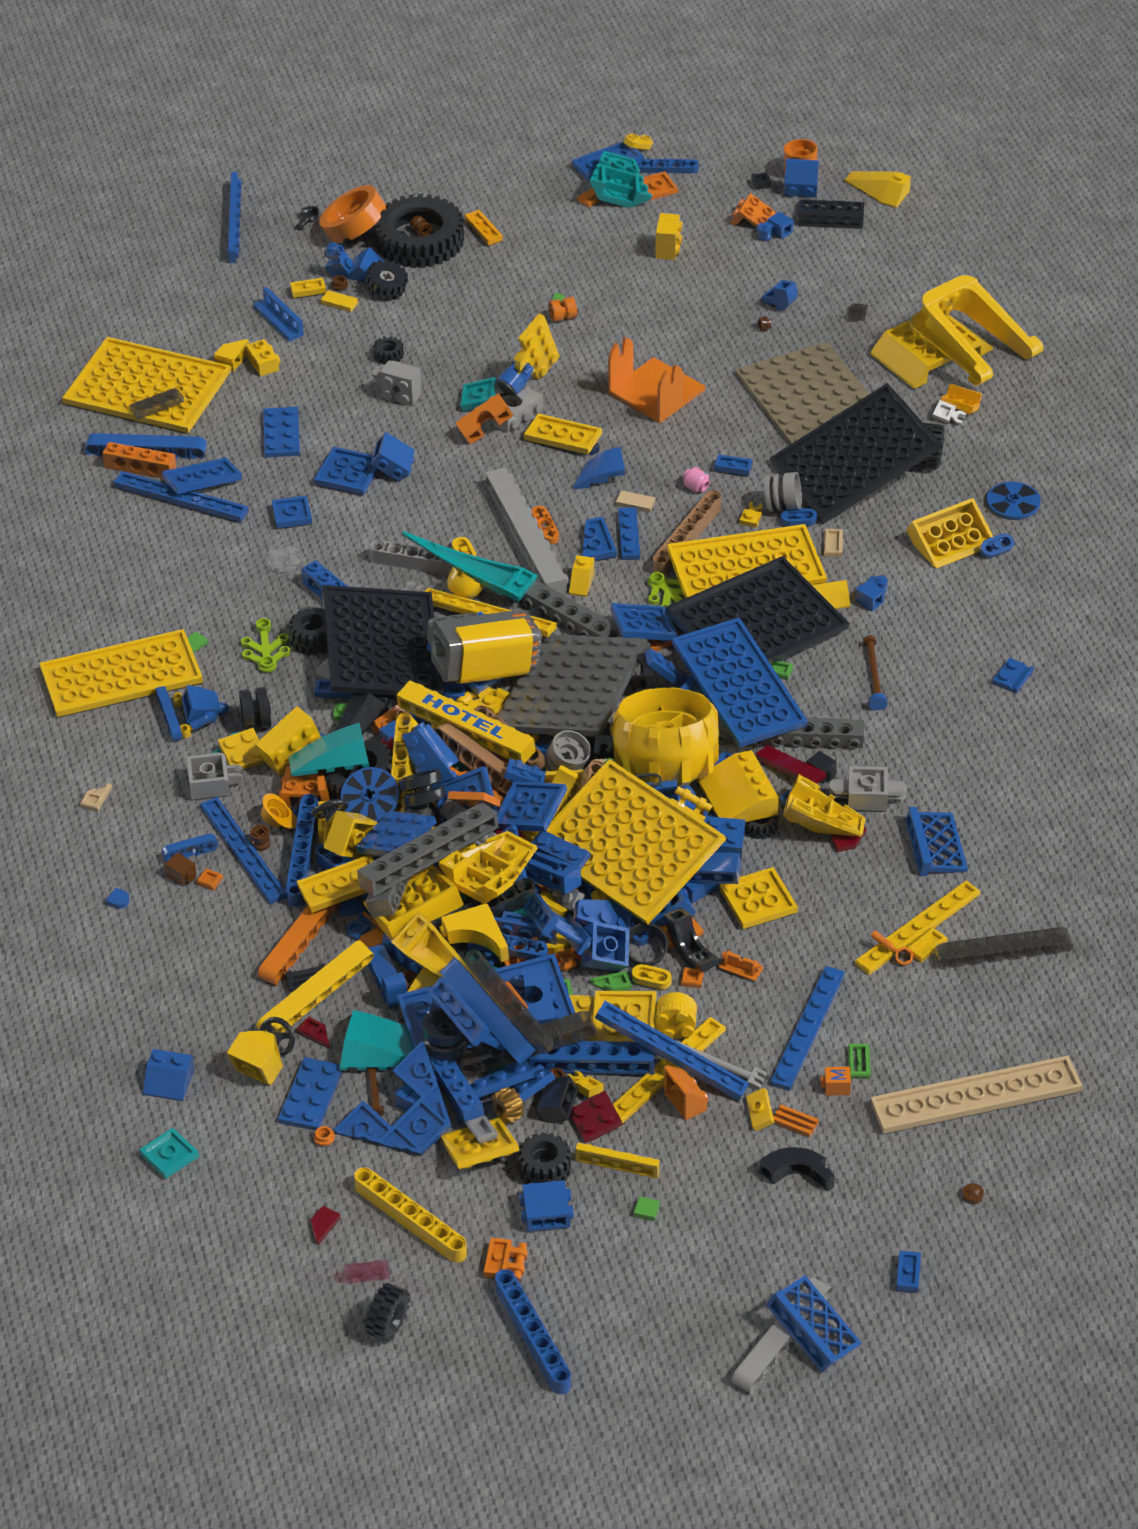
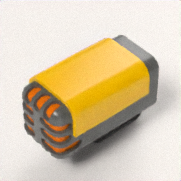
[427,610,542,684]

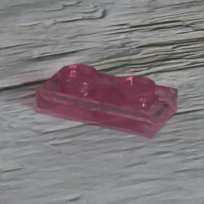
[345,1260,390,1284]

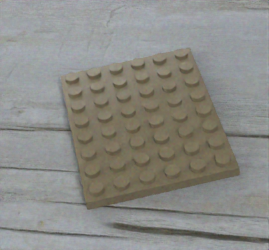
[735,342,869,444]

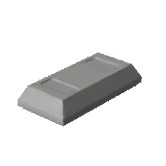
[465,1116,498,1143]

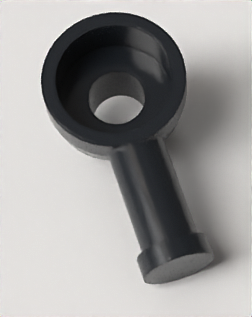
[295,206,319,231]

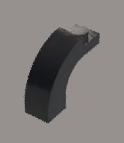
[664,907,719,972]
[759,1147,835,1191]

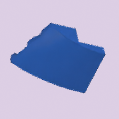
[573,447,625,489]

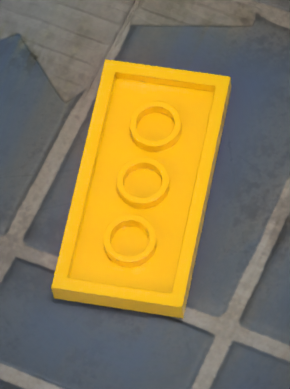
[524,413,602,455]
[297,854,374,913]

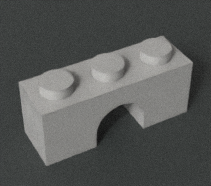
[493,387,543,433]

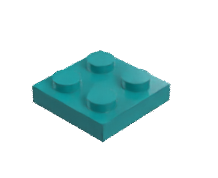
[461,377,498,411]
[139,1128,199,1179]

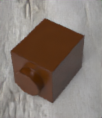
[164,852,196,887]

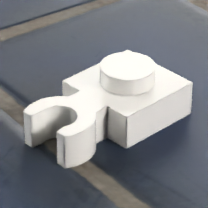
[933,400,966,425]

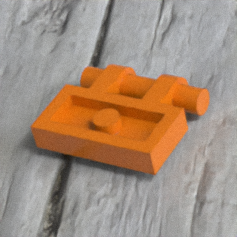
[484,1238,528,1281]

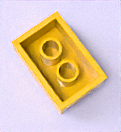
[255,706,321,776]

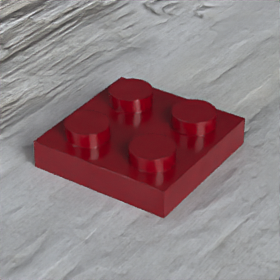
[570,1091,624,1143]

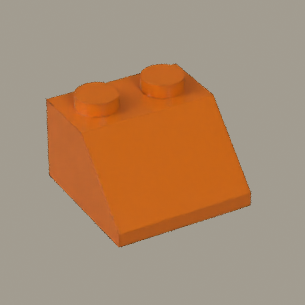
[664,1065,708,1120]

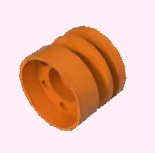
[783,139,818,173]

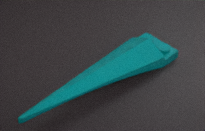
[402,531,538,602]

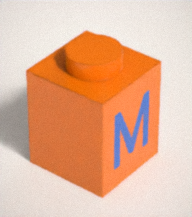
[820,1067,851,1095]

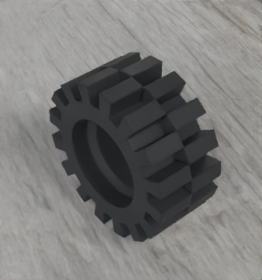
[373,336,404,365]
[745,815,778,839]

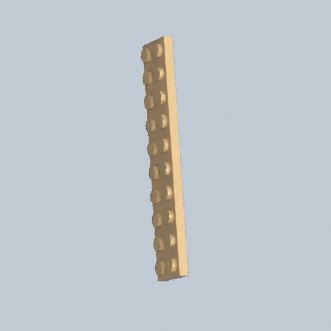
[870,1055,1083,1134]

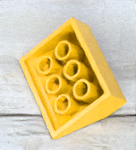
[906,498,993,569]
[697,750,778,822]
[363,864,464,941]

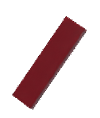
[755,745,826,784]

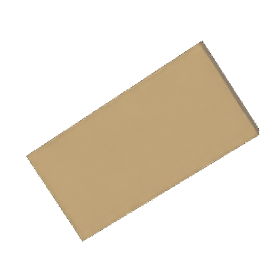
[616,490,655,513]
[824,529,843,557]

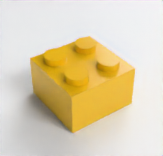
[656,213,683,260]

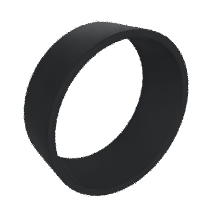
[629,923,668,966]

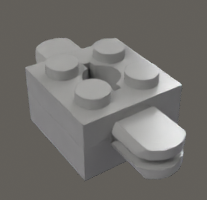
[829,766,907,811]

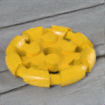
[455,686,510,716]

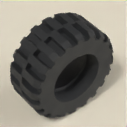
[324,740,393,800]

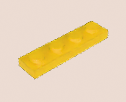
[575,1143,660,1179]

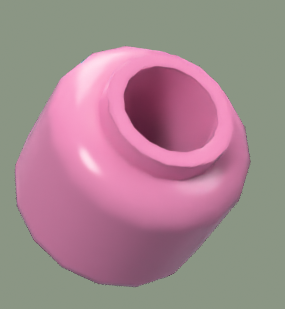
[683,467,710,493]

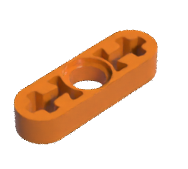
[531,506,559,544]

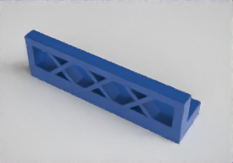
[253,287,304,342]

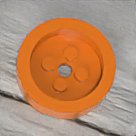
[319,185,386,243]

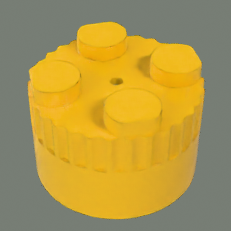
[655,992,697,1039]

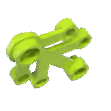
[648,572,684,607]
[241,618,290,672]

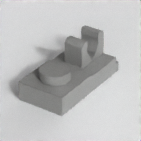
[547,882,584,912]

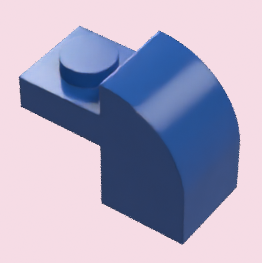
[761,279,798,311]

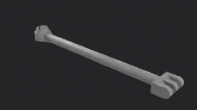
[673,1039,767,1090]

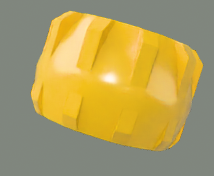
[612,688,719,787]

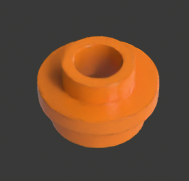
[314,1126,335,1146]

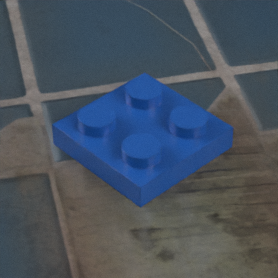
[271,495,312,528]

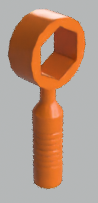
[870,930,913,966]

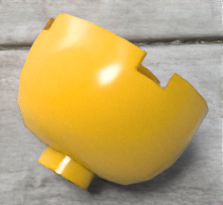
[447,567,484,599]

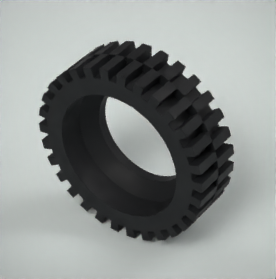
[374,194,464,268]

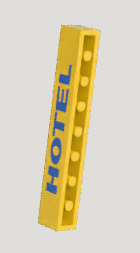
[396,681,536,764]

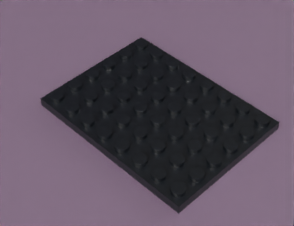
[770,383,943,524]
[665,556,850,664]
[322,585,444,696]

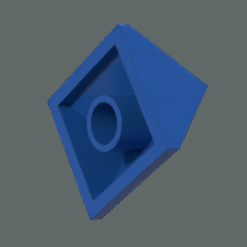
[345,247,384,282]

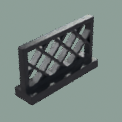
[797,199,865,229]

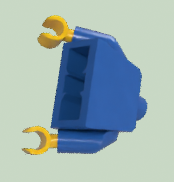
[173,685,228,738]

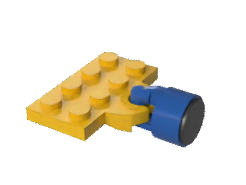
[496,313,560,397]

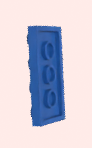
[572,142,644,181]
[263,407,300,458]
[162,457,242,494]
[278,1057,343,1131]

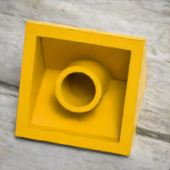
[812,580,851,609]

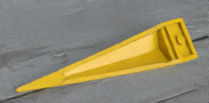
[391,912,513,1022]

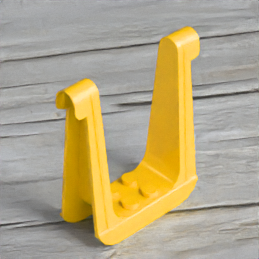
[909,275,1043,386]

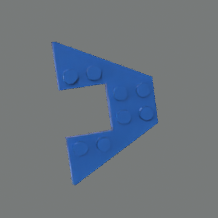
[334,1041,452,1156]

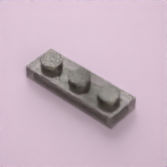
[129,387,184,419]

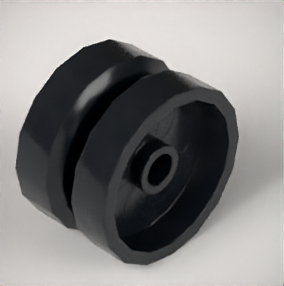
[239,686,271,731]
[399,769,447,807]
[422,1008,468,1060]

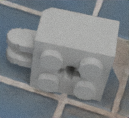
[371,361,422,406]
[187,753,244,800]

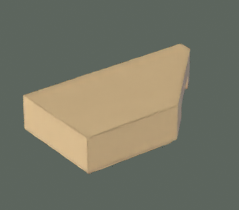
[80,783,112,812]

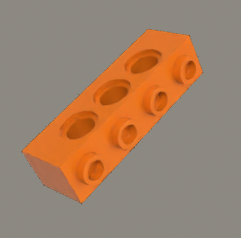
[103,442,176,479]

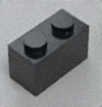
[537,1076,579,1123]

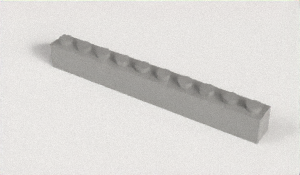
[486,467,569,593]

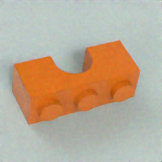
[455,393,514,444]

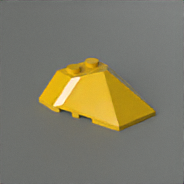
[783,775,865,836]
[439,831,537,904]

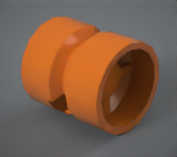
[548,296,577,322]

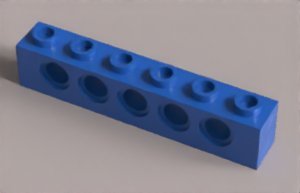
[529,1040,656,1075]

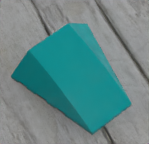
[589,151,652,207]
[288,723,369,776]
[340,1010,414,1070]

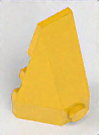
[844,171,911,208]

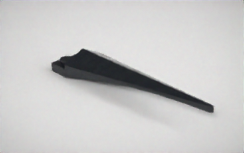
[324,693,396,771]

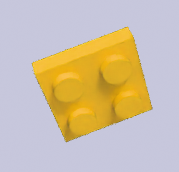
[218,728,264,770]

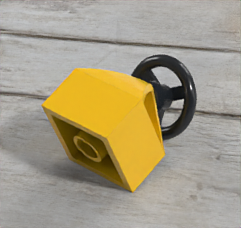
[311,799,377,858]
[227,1017,295,1086]

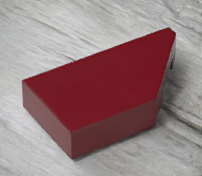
[831,827,866,853]
[297,1016,330,1048]
[311,1206,341,1245]

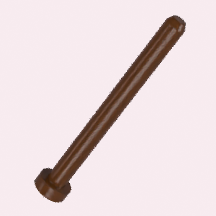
[863,635,881,694]
[367,1067,384,1117]

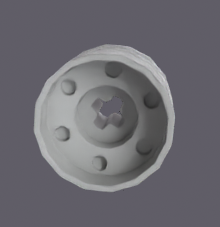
[764,472,802,512]
[544,730,591,771]

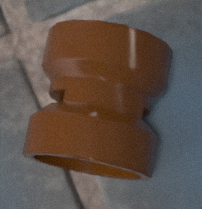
[410,216,432,237]
[250,825,271,851]

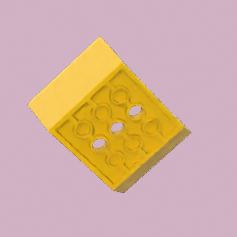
[870,314,993,389]

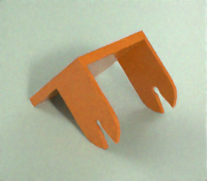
[608,337,705,423]

